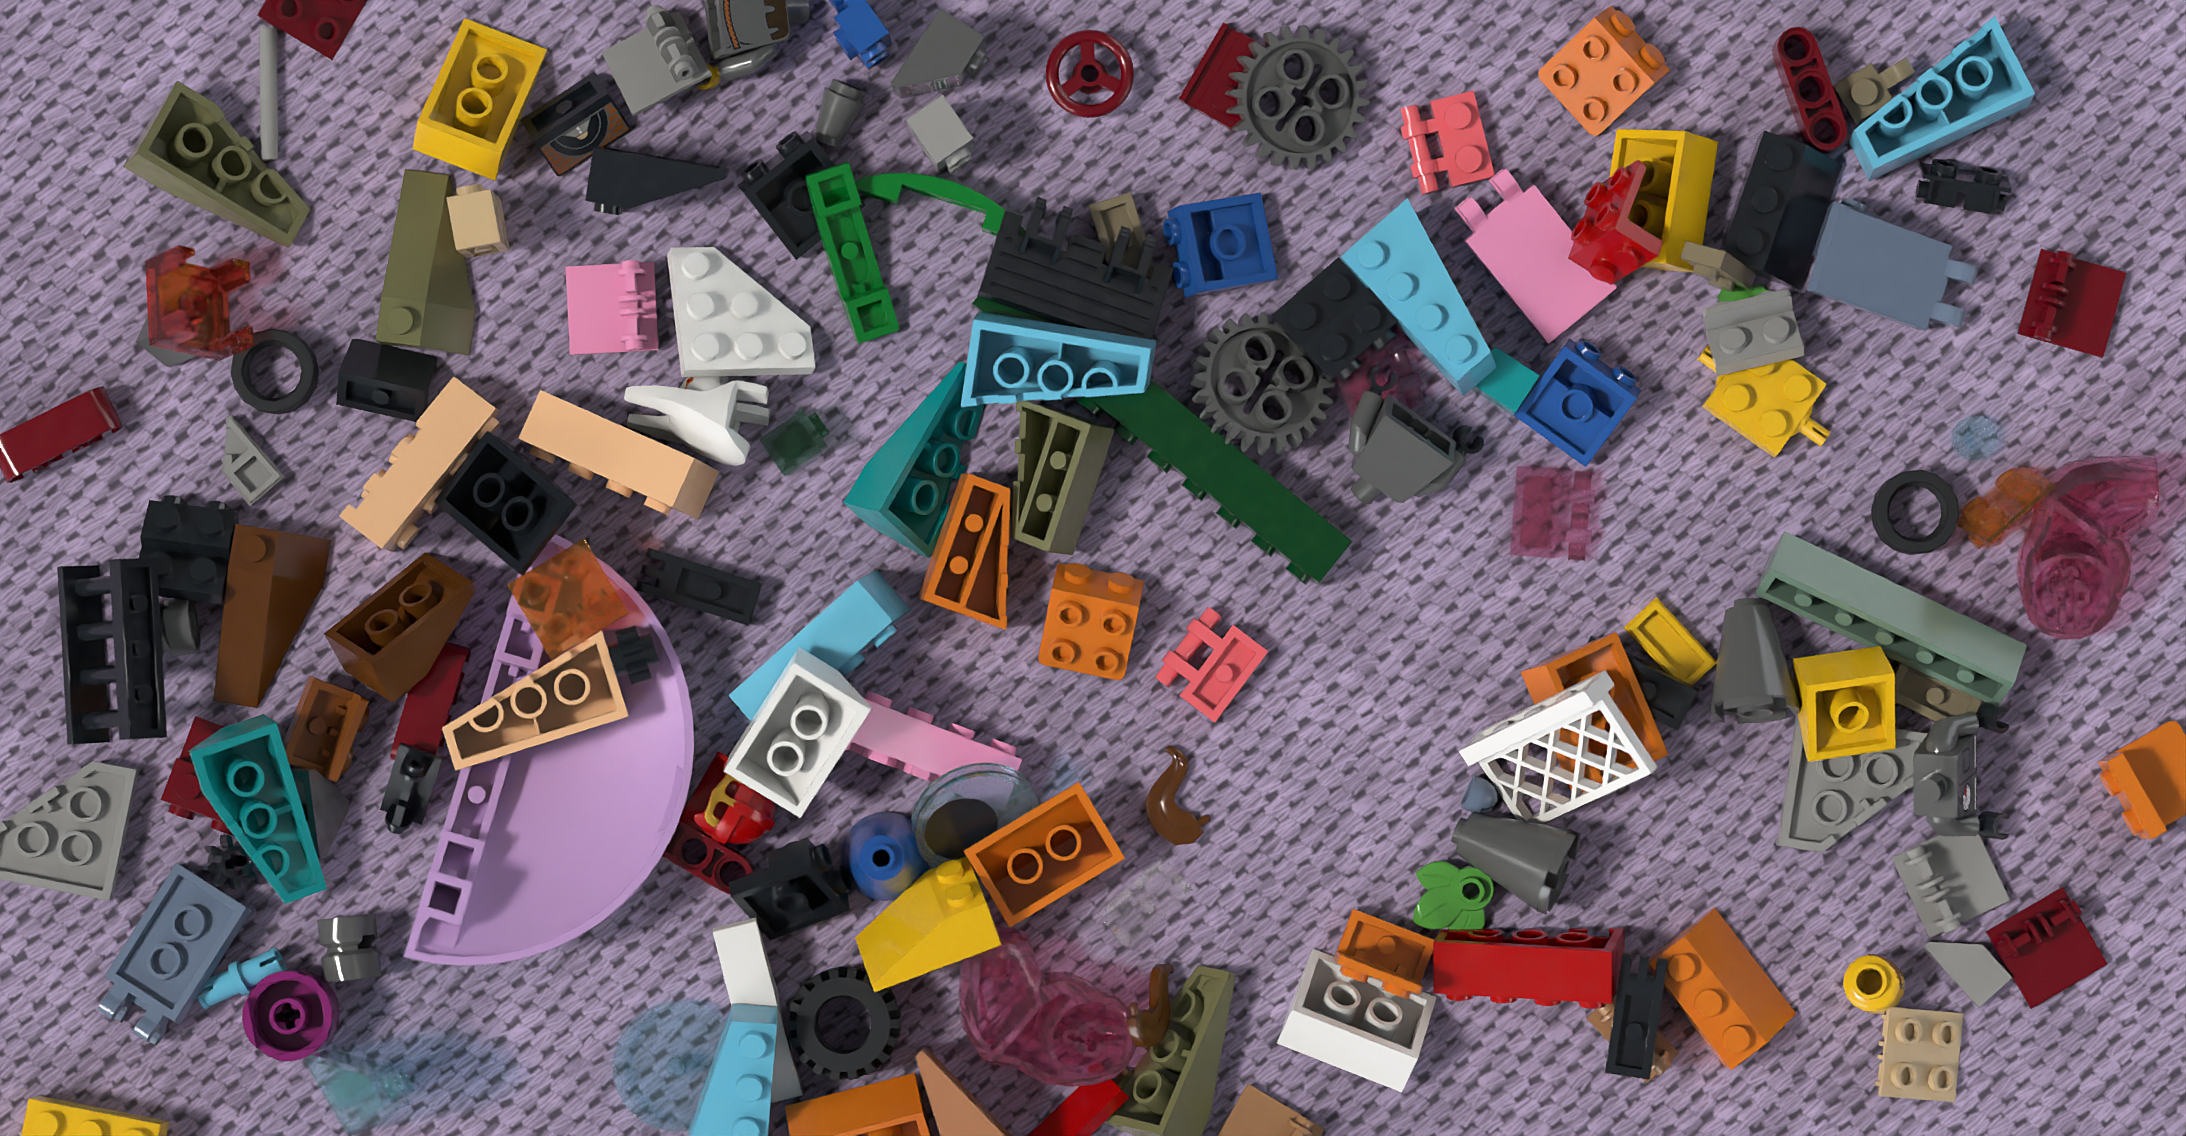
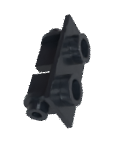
[1915,159,2012,215]
[380,742,443,834]

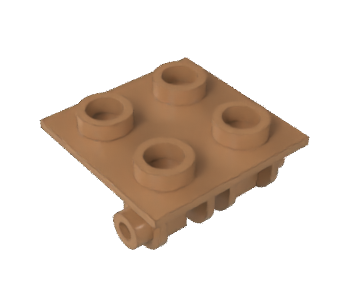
[1217,1084,1325,1136]

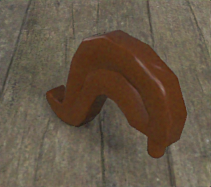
[1145,746,1211,845]
[1127,963,1174,1047]

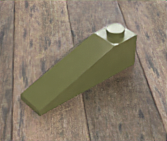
[123,81,311,248]
[375,169,476,356]
[1104,965,1235,1136]

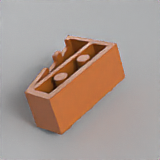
[917,473,1010,630]

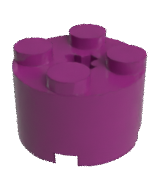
[242,969,340,1061]

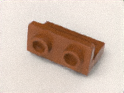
[283,675,370,782]

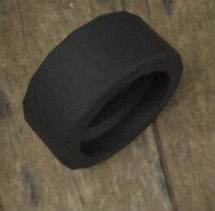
[230,329,319,415]
[1871,470,1960,555]

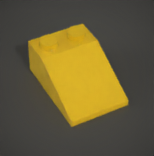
[412,18,547,181]
[855,856,1001,992]

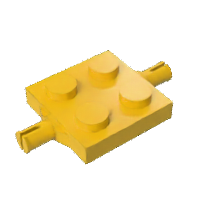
[1697,345,1831,458]

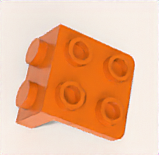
[1538,5,1670,136]
[1038,563,1145,680]
[2097,721,2186,840]
[1334,908,1435,999]

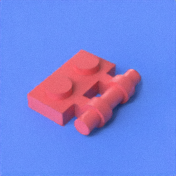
[1400,90,1495,195]
[1155,607,1269,723]

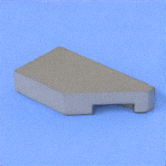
[222,415,286,506]
[1922,941,2012,1008]

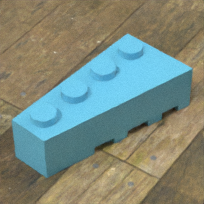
[1849,16,2035,181]
[1340,198,1497,396]
[961,312,1156,407]
[728,570,911,721]
[686,1003,777,1136]

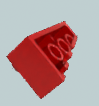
[1433,927,1625,1009]

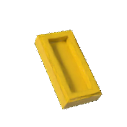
[1623,597,1717,685]

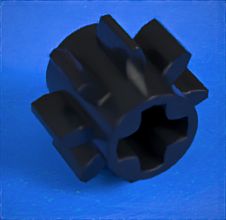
[607,626,660,685]
[201,834,257,890]

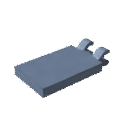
[1806,205,1979,331]
[98,863,252,1046]

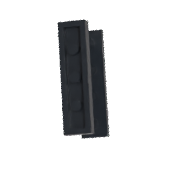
[57,558,167,745]

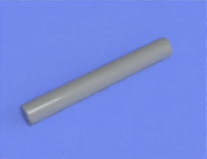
[259,27,278,161]

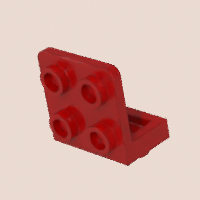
[1568,160,1663,285]

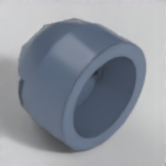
[1461,775,1498,814]

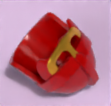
[680,752,776,845]

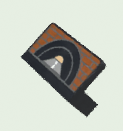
[520,72,631,176]

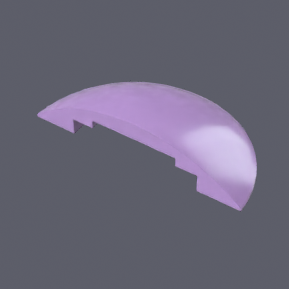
[404,535,694,966]

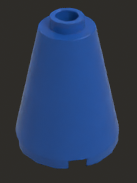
[841,812,930,901]

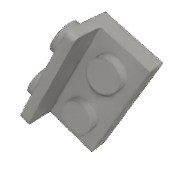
[1702,289,1805,376]

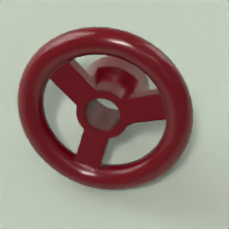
[1045,30,1134,118]

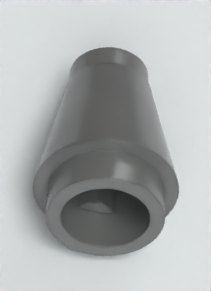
[814,78,866,148]

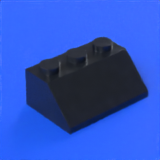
[1719,130,1842,290]

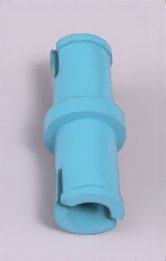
[197,947,287,1010]

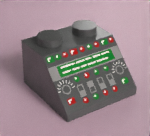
[891,8,989,99]

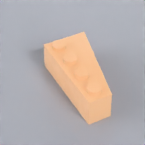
[339,376,501,552]
[518,390,720,520]
[442,631,628,771]

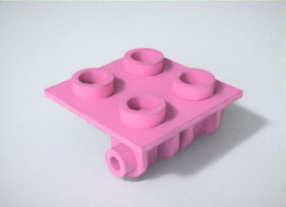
[565,260,659,355]

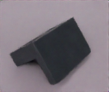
[336,339,438,422]

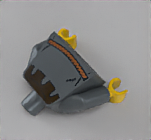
[697,0,810,90]

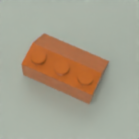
[1521,632,1669,792]
[964,782,1125,928]
[1648,907,1796,1070]
[785,1073,932,1136]

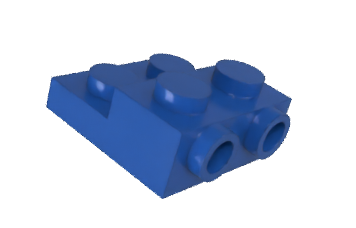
[829,0,892,70]
[1163,192,1278,298]
[1514,338,1641,467]

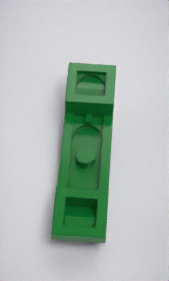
[805,162,900,344]
[856,173,1025,237]

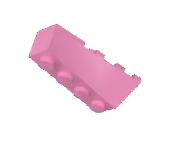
[845,691,1023,809]

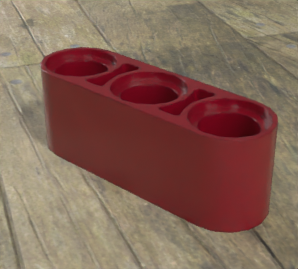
[1772,27,1847,154]
[0,386,123,483]
[390,641,471,760]
[662,819,755,894]

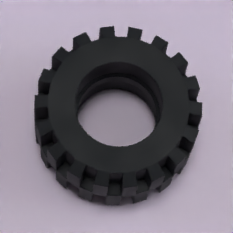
[787,966,901,1080]

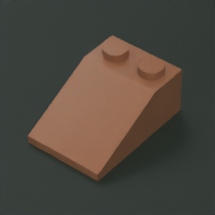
[915,1046,1012,1136]

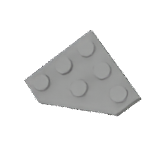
[1776,714,1927,852]
[0,761,139,901]

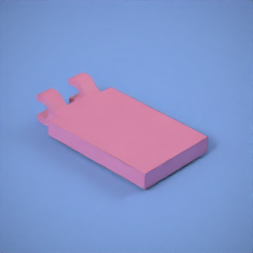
[1454,169,1617,344]

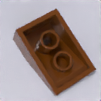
[324,552,477,703]

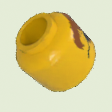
[1843,954,1905,1014]

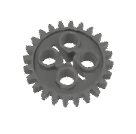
[1225,25,1370,170]
[1190,312,1335,455]

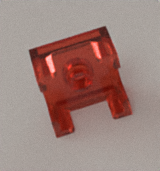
[145,245,254,361]

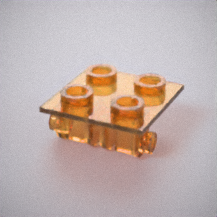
[1957,465,2056,550]
[507,539,629,660]

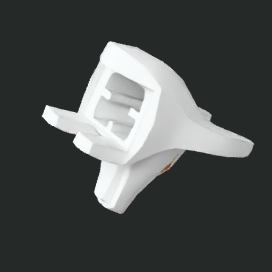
[624,376,770,466]

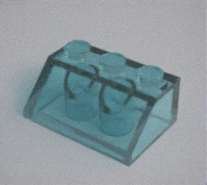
[304,1048,415,1136]

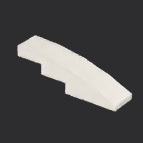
[713,917,803,1103]

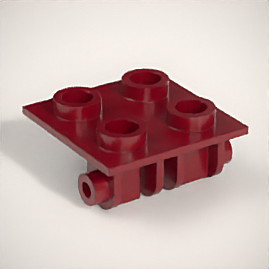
[257,0,367,60]
[2017,249,2126,358]
[1985,887,2107,1009]

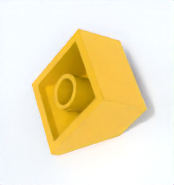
[1793,646,1896,762]

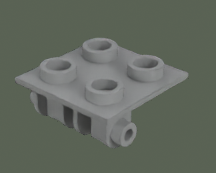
[601,5,712,117]
[1891,834,2010,938]

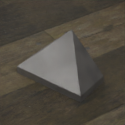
[290,768,349,858]

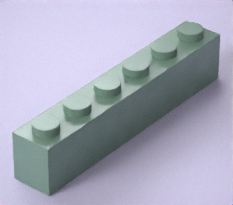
[1755,531,2027,705]

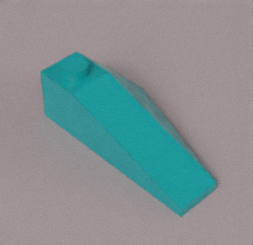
[843,361,984,558]
[189,714,327,904]

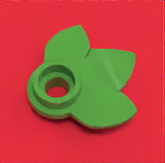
[1413,861,1494,929]

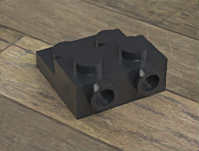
[737,131,866,260]
[1271,257,1398,384]
[139,495,239,605]
[729,837,852,940]

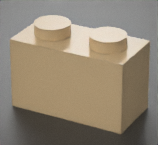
[446,184,510,259]

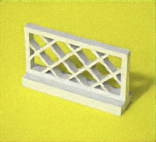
[1459,670,1657,824]

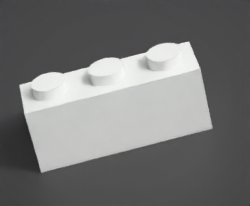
[724,647,872,818]
[1277,948,1437,1092]

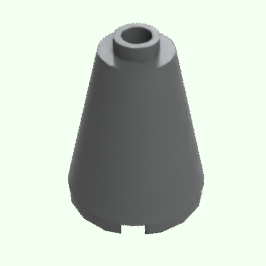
[1710,598,1800,724]
[1451,812,1581,915]

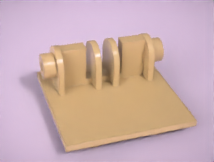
[1875,1006,1964,1102]

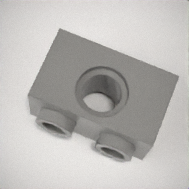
[906,95,975,174]

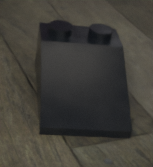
[585,146,729,215]
[434,431,577,576]

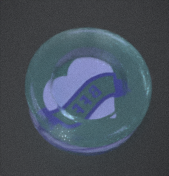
[1951,416,1997,461]

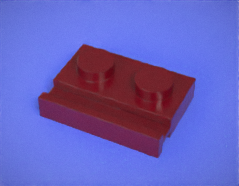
[1178,22,1265,132]

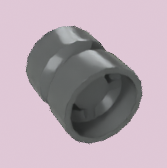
[160,599,201,657]
[317,914,382,982]

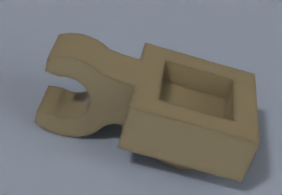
[1833,58,1915,125]

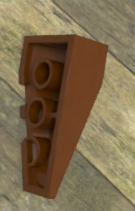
[213,524,331,708]

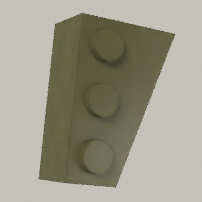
[1011,400,1115,555]

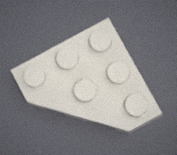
[667,247,815,377]

